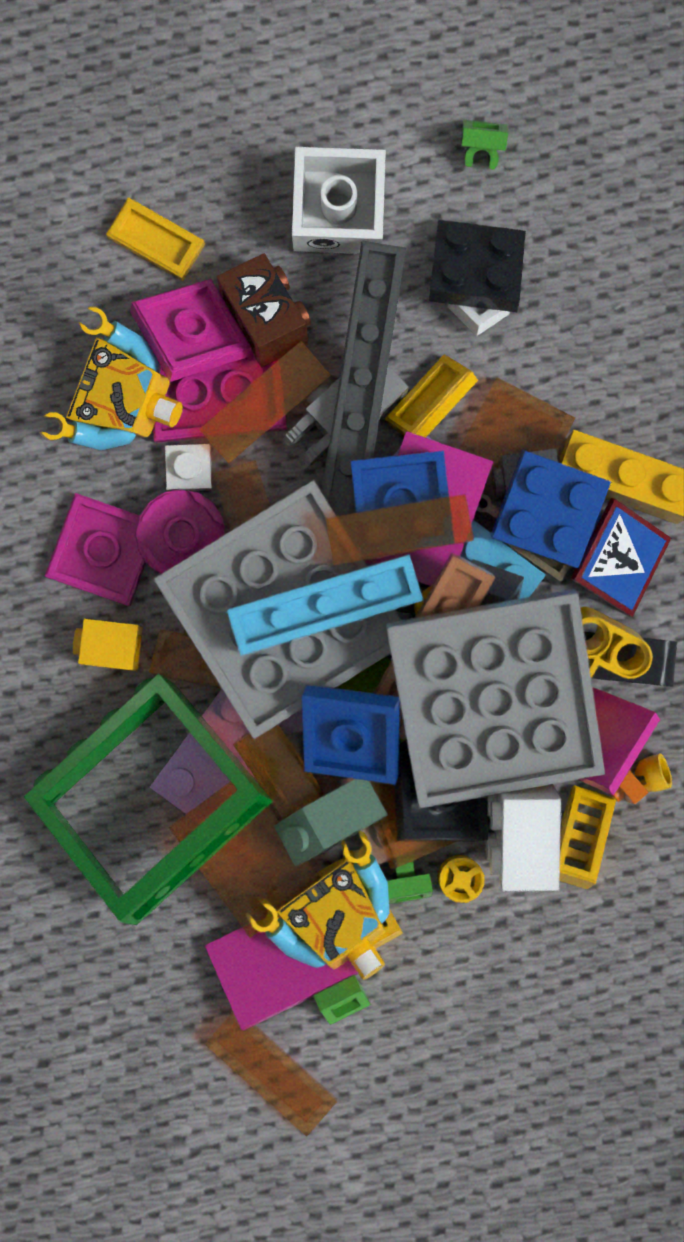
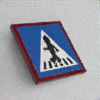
[571,498,671,617]

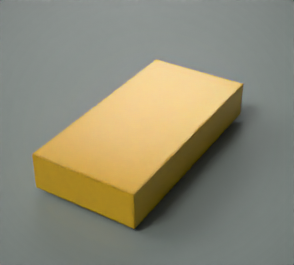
[106,197,205,281]
[385,354,478,438]

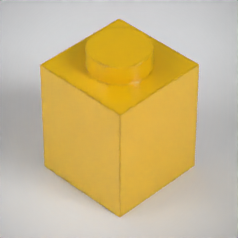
[73,619,143,672]

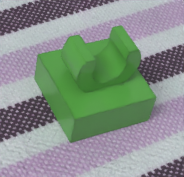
[461,120,508,170]
[387,854,433,904]
[313,975,371,1025]

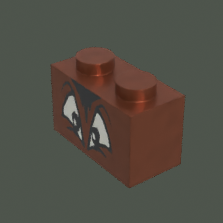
[217,253,311,368]

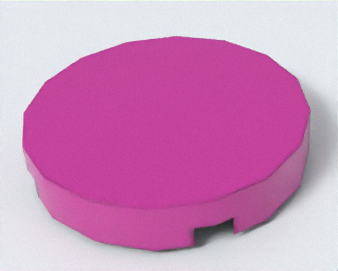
[135,490,225,574]

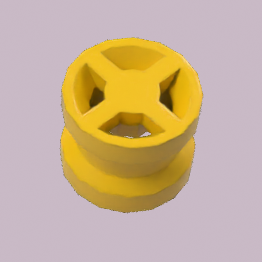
[438,855,485,903]

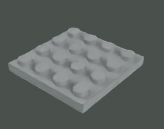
[154,480,401,739]
[386,589,605,808]

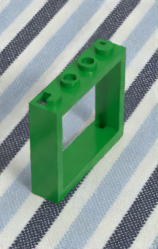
[24,673,273,925]

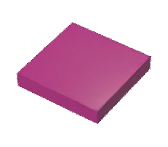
[130,279,252,382]
[45,493,146,607]
[577,687,660,796]

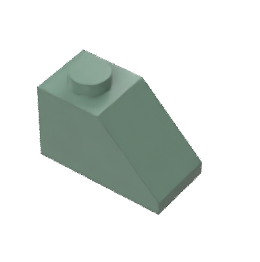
[274,779,387,867]

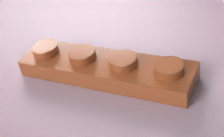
[373,552,495,740]

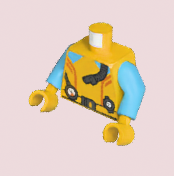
[39,306,183,450]
[246,831,390,980]

